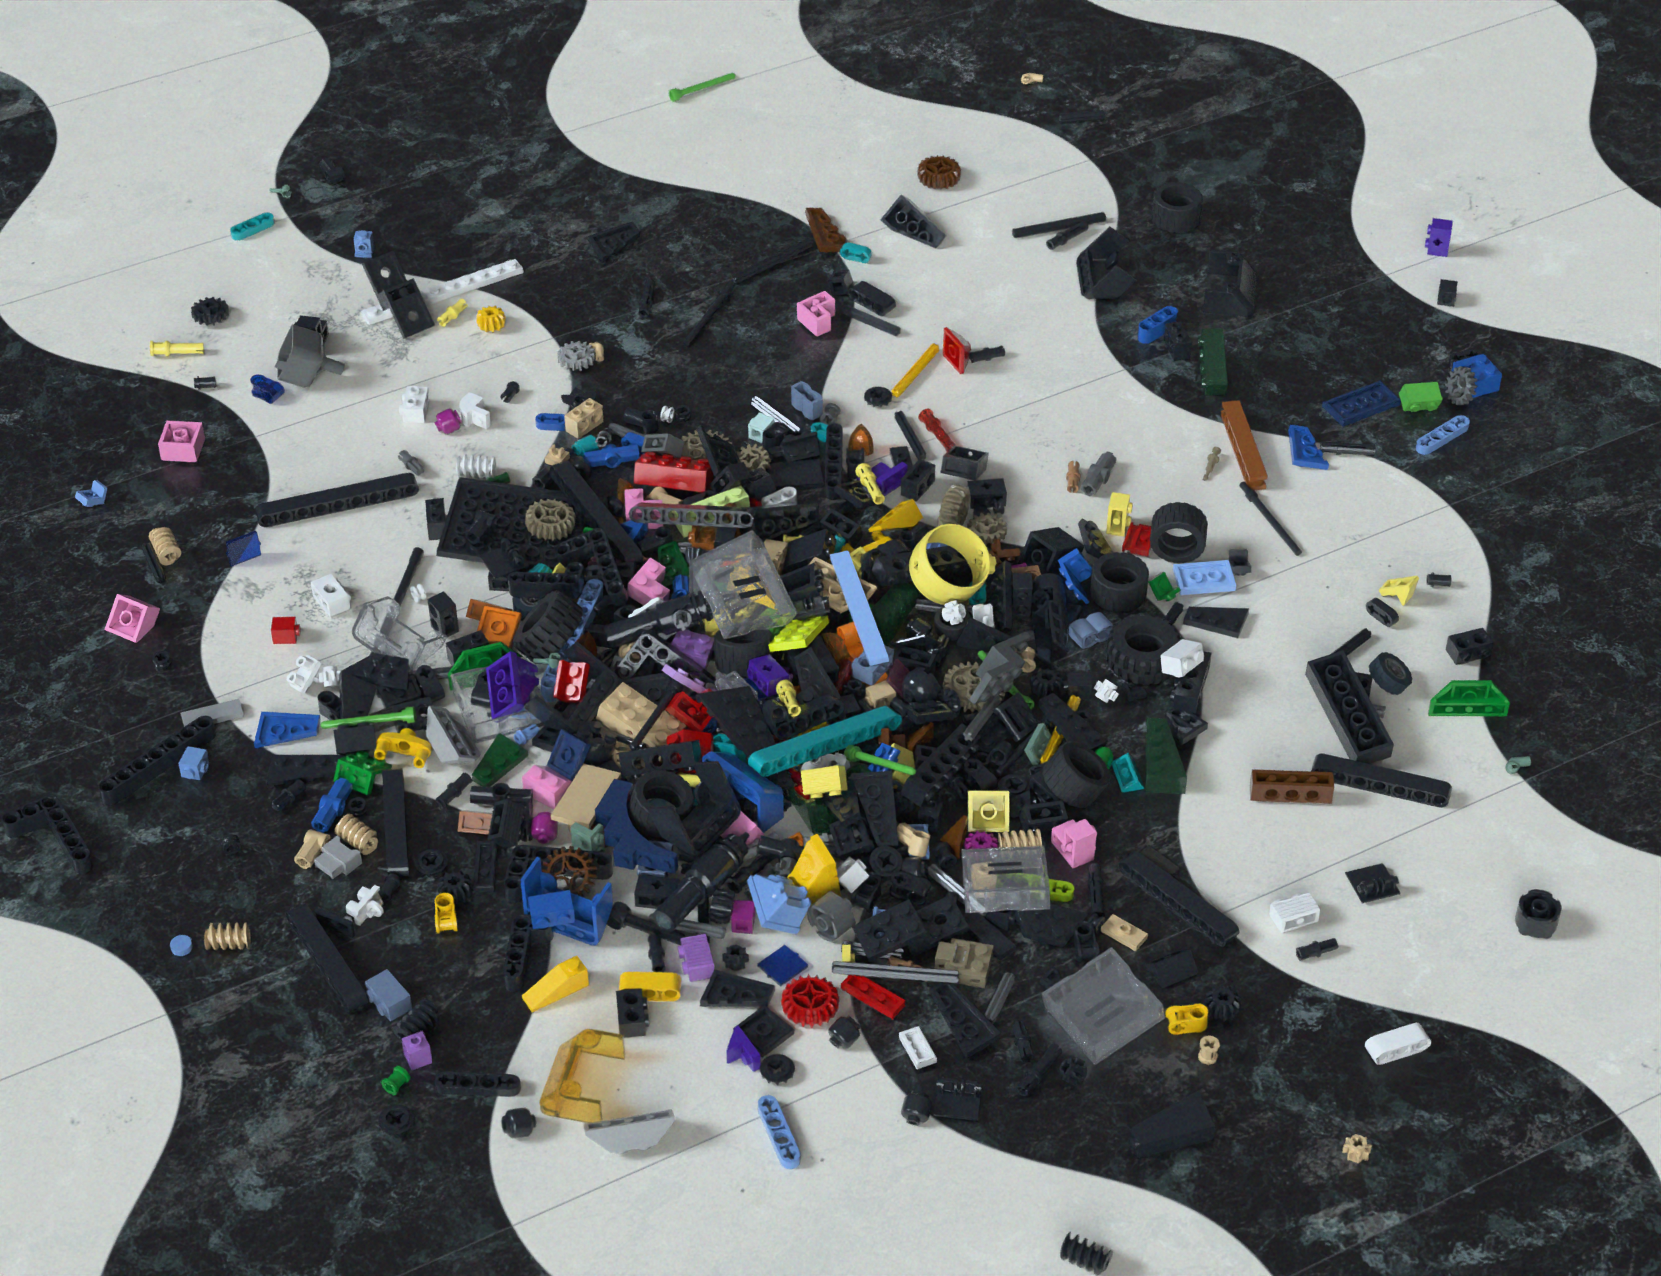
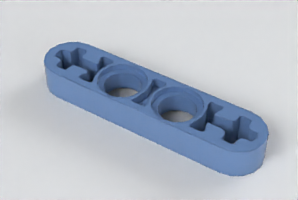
[1416,415,1470,455]
[758,1095,800,1169]

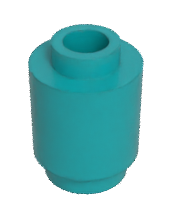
[572,435,599,457]

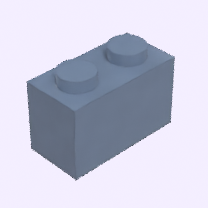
[365,969,412,1022]

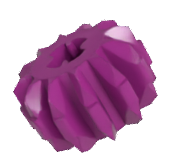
[964,830,999,864]

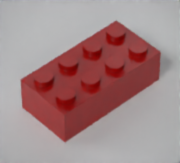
[634,452,713,492]

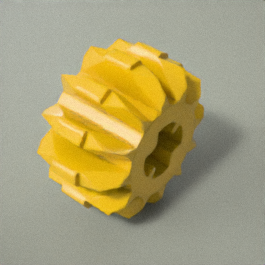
[476,306,506,332]

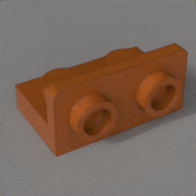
[688,525,717,550]

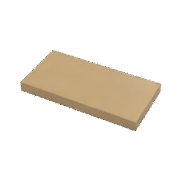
[551,764,621,829]

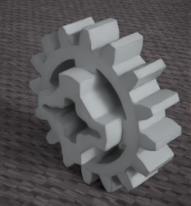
[557,341,595,371]

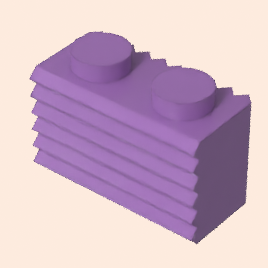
[677,934,714,982]

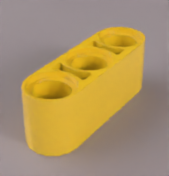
[619,972,682,1002]

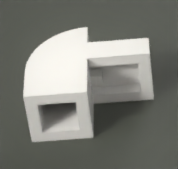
[459,392,491,429]

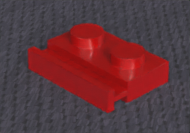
[1122,522,1151,557]

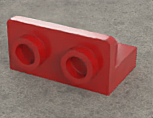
[553,660,590,703]

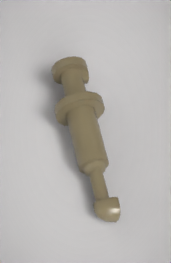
[1203,447,1221,480]

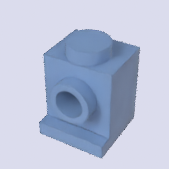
[354,231,374,258]

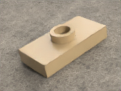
[1101,914,1148,951]

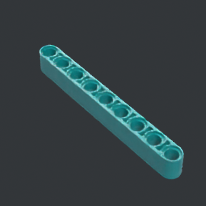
[748,706,902,777]

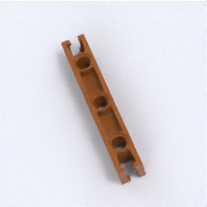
[1221,400,1268,490]

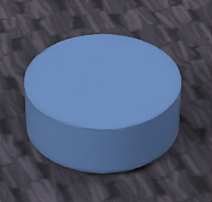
[170,935,192,956]

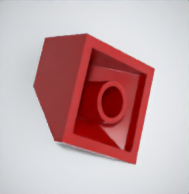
[943,327,971,374]
[667,729,713,775]

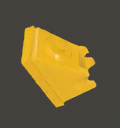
[787,833,841,906]

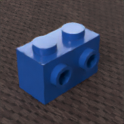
[528,890,575,930]

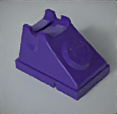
[486,651,539,722]

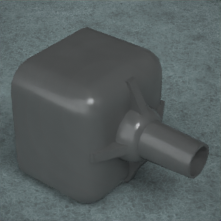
[275,324,345,387]

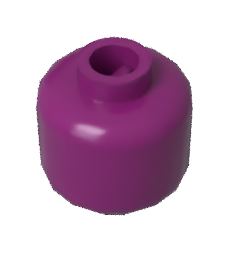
[434,408,462,435]
[531,812,558,844]

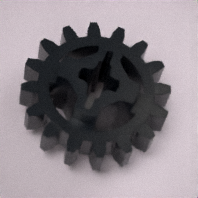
[191,297,229,326]

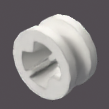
[660,406,675,423]
[410,584,426,603]

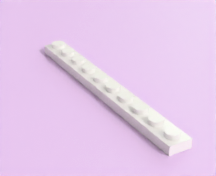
[361,259,523,325]

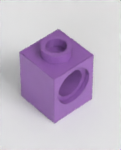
[402,1031,432,1070]

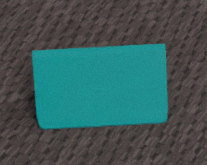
[1112,753,1145,792]

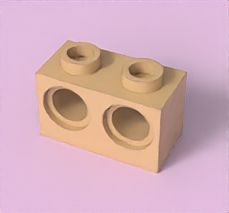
[564,398,603,439]

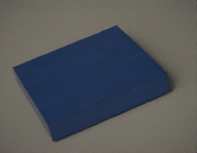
[547,729,591,781]

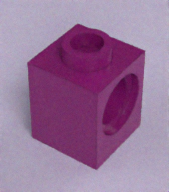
[731,900,756,934]

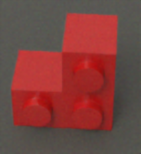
[665,688,713,732]

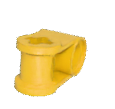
[435,893,458,933]
[1165,1004,1208,1035]

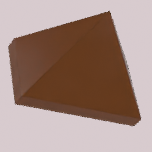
[906,722,934,754]
[939,815,968,859]

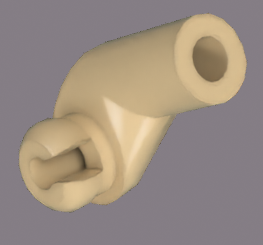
[1021,73,1044,85]
[589,342,604,362]

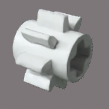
[942,600,966,625]
[318,666,341,687]
[1094,679,1119,703]

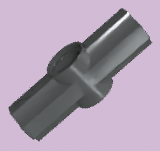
[1081,451,1116,496]

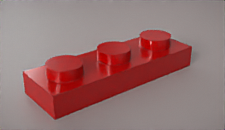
[841,975,905,1019]

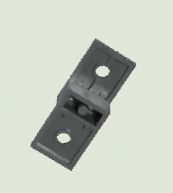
[969,632,1031,705]

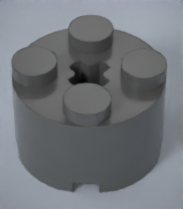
[807,891,856,942]

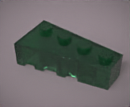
[1198,329,1228,395]
[871,583,919,647]
[1145,718,1187,794]

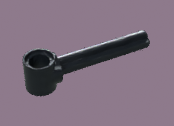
[607,901,686,945]

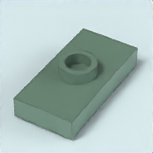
[1024,723,1051,765]

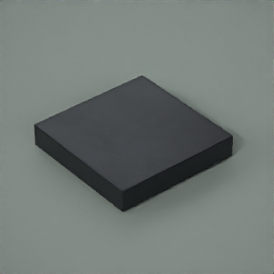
[733,1005,794,1058]

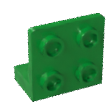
[333,751,392,795]

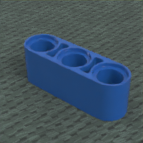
[1138,306,1178,344]

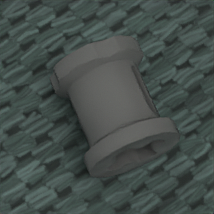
[820,403,840,425]

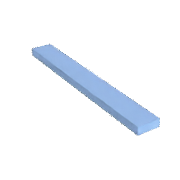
[830,551,889,666]

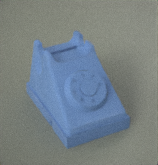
[747,874,811,935]

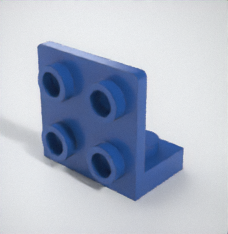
[1058,548,1093,604]

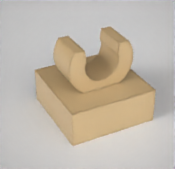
[545,444,570,465]

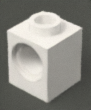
[837,857,869,893]

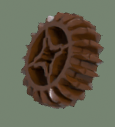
[917,155,961,189]
[542,846,597,898]

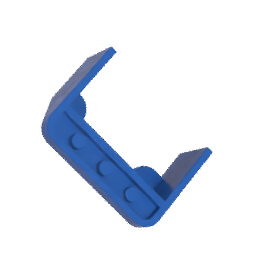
[702,751,784,833]
[520,857,613,946]

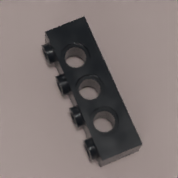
[1170,651,1212,714]
[618,740,702,779]

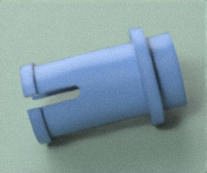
[514,724,540,745]

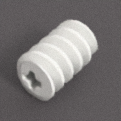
[456,454,496,479]

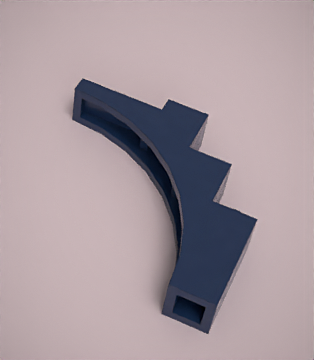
[595,779,678,874]

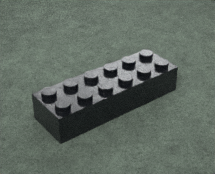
[1305,650,1394,764]

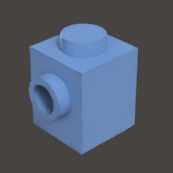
[178,746,209,780]

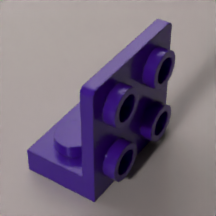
[857,462,907,496]

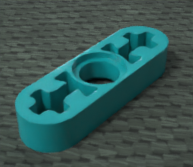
[230,212,275,240]

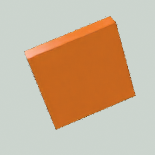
[477,606,522,649]

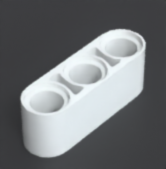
[1365,1023,1431,1065]

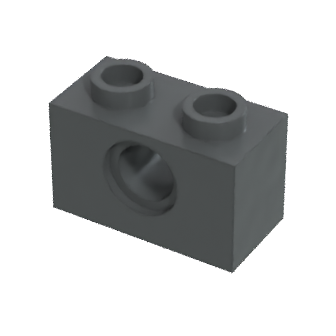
[641,434,684,458]

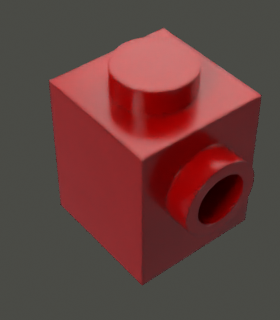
[271,617,301,644]

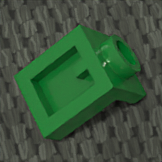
[1148,572,1181,602]

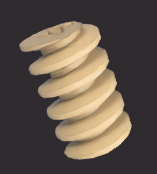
[149,527,181,566]
[335,814,378,855]
[998,829,1042,857]
[204,922,251,950]

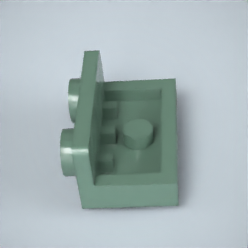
[570,822,605,852]

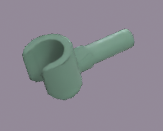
[270,185,292,198]
[533,653,560,668]

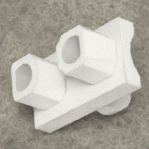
[972,604,995,628]
[287,655,322,694]
[346,885,384,926]

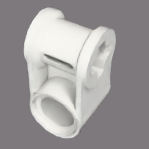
[761,487,797,506]

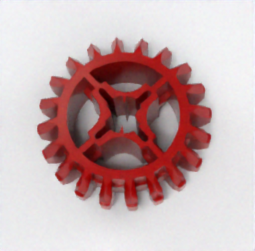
[781,974,839,1028]

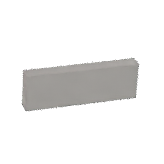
[181,699,244,727]

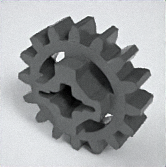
[1445,367,1478,405]

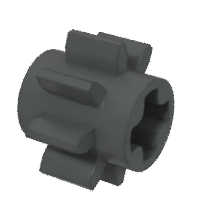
[774,857,797,882]

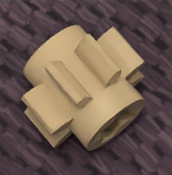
[1342,1134,1372,1163]

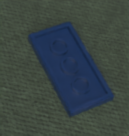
[1322,381,1401,427]

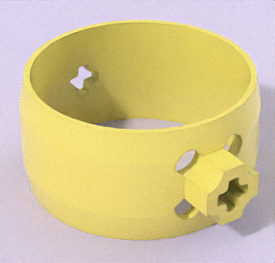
[909,524,996,605]

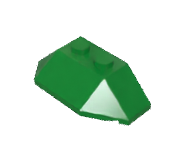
[448,642,524,691]
[1428,680,1510,716]

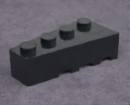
[743,501,819,547]

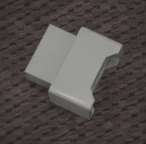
[314,836,362,879]

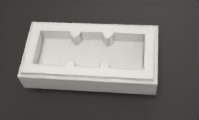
[899,1026,937,1069]

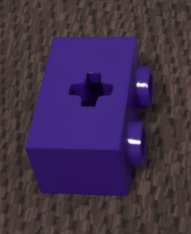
[1425,218,1453,257]
[747,654,789,697]

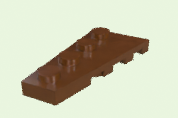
[805,208,847,253]

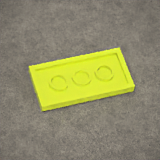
[768,615,829,652]

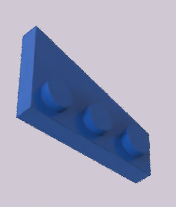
[1288,425,1329,470]
[254,711,321,748]

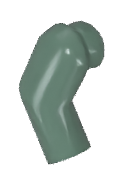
[1505,756,1531,774]

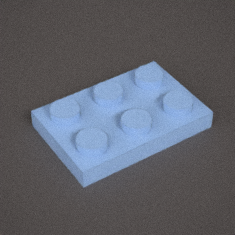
[1173,560,1236,595]

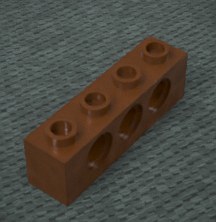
[1249,769,1334,804]

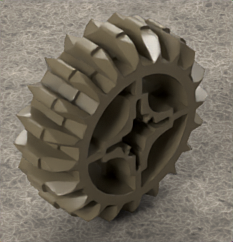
[938,485,971,526]
[525,498,576,541]

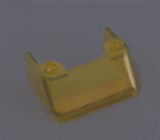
[539,1029,625,1123]

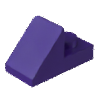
[726,1026,761,1072]

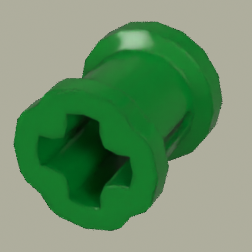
[381,1066,411,1095]

